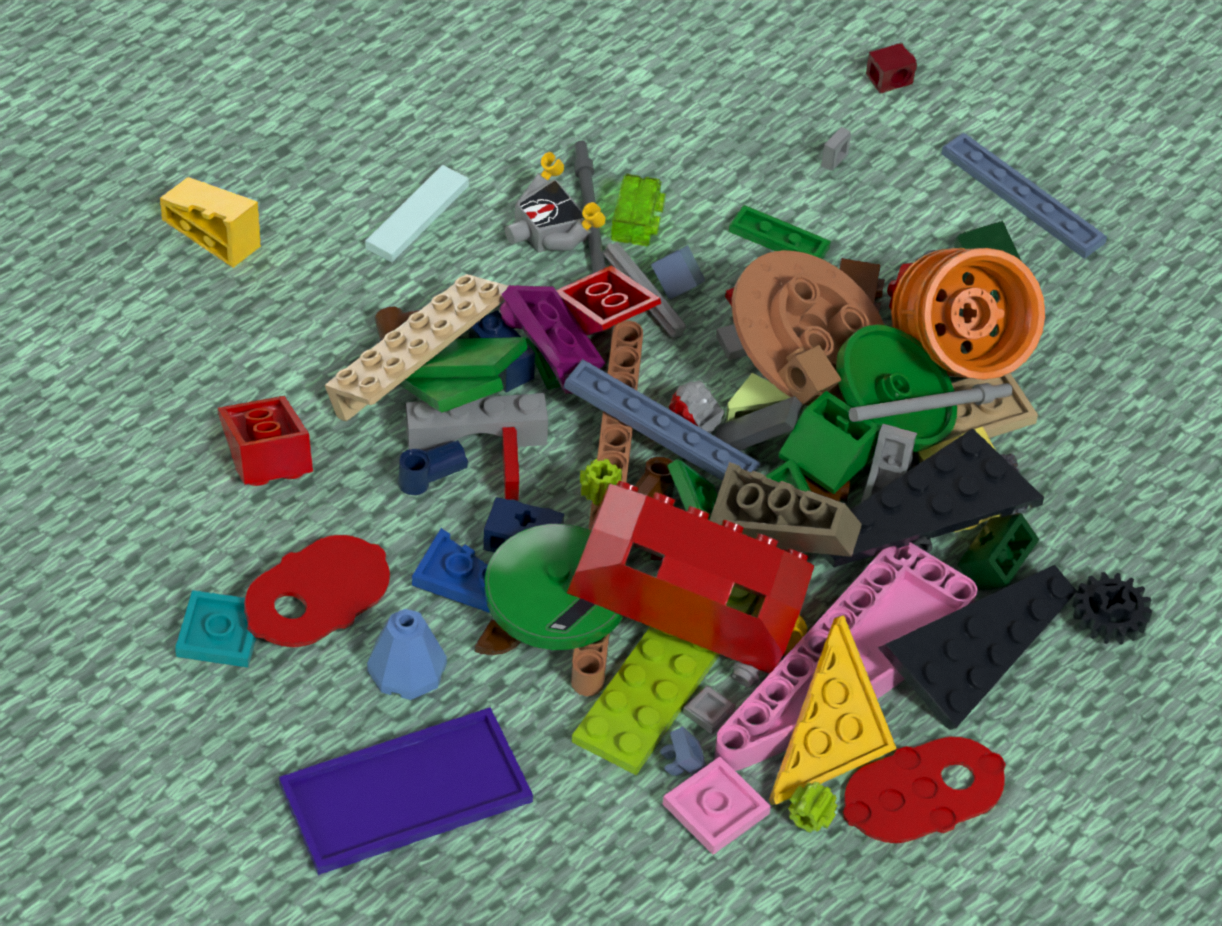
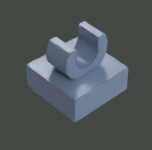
[660,726,706,776]

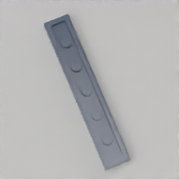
[941,133,1107,259]
[563,359,761,481]

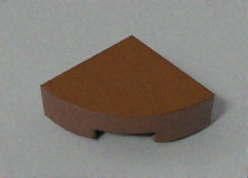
[475,619,521,655]

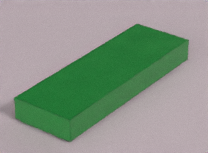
[728,205,831,259]

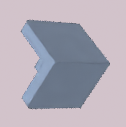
[651,245,705,299]

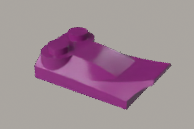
[500,285,605,394]

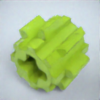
[580,459,622,506]
[788,782,838,833]

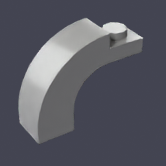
[860,424,917,555]

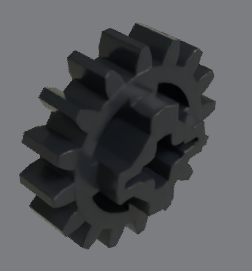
[1072,572,1153,645]

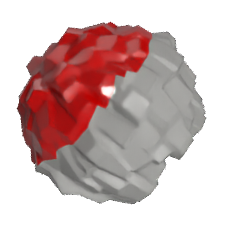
[668,381,725,433]

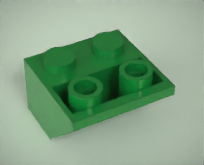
[778,391,881,494]

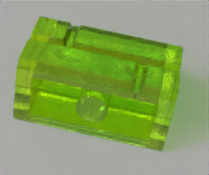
[611,174,666,247]

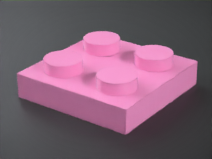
[663,757,771,855]

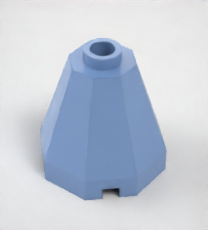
[367,609,447,700]

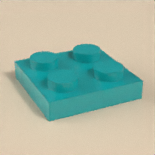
[175,590,256,668]

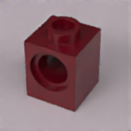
[866,42,917,94]

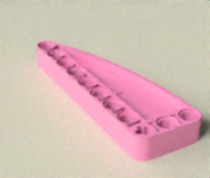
[714,542,977,771]

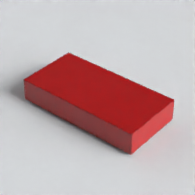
[502,427,519,501]

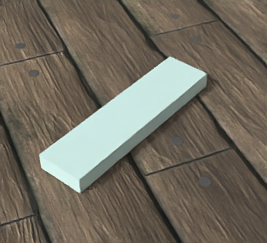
[365,165,469,262]

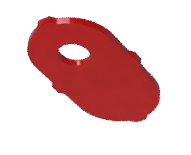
[244,535,390,647]
[842,737,1006,843]

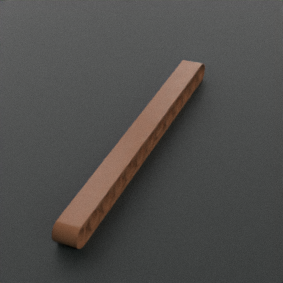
[571,320,643,696]

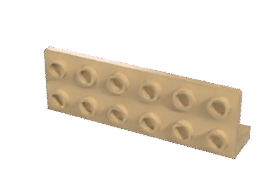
[325,274,508,421]

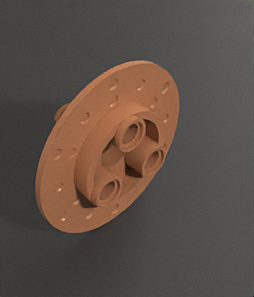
[732,251,884,406]

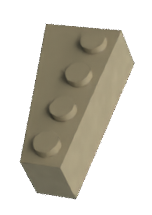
[709,462,862,557]

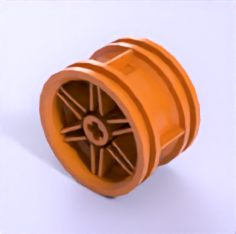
[891,248,1045,380]

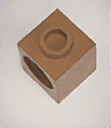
[778,345,842,406]

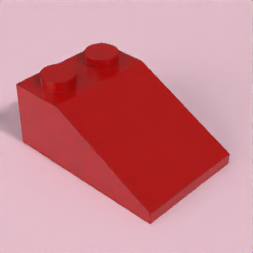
[556,265,662,335]
[217,396,313,486]

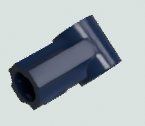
[398,440,468,496]

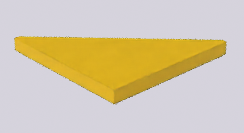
[769,615,897,805]

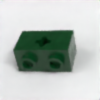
[957,513,1040,591]

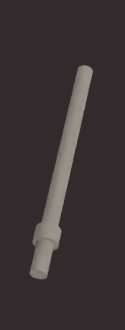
[849,383,1013,422]

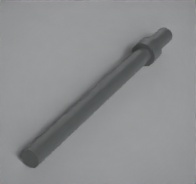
[574,140,605,273]

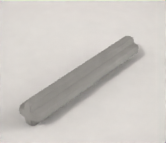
[603,243,686,338]

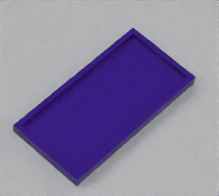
[279,707,533,875]

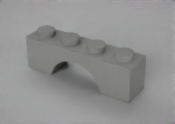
[406,393,548,451]

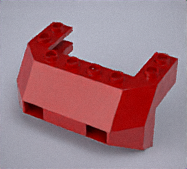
[567,481,815,674]

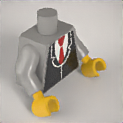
[505,152,606,253]

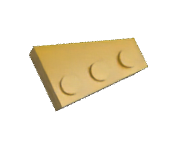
[160,177,261,268]

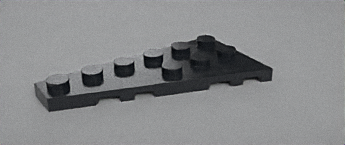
[821,428,1044,567]
[878,565,1077,730]

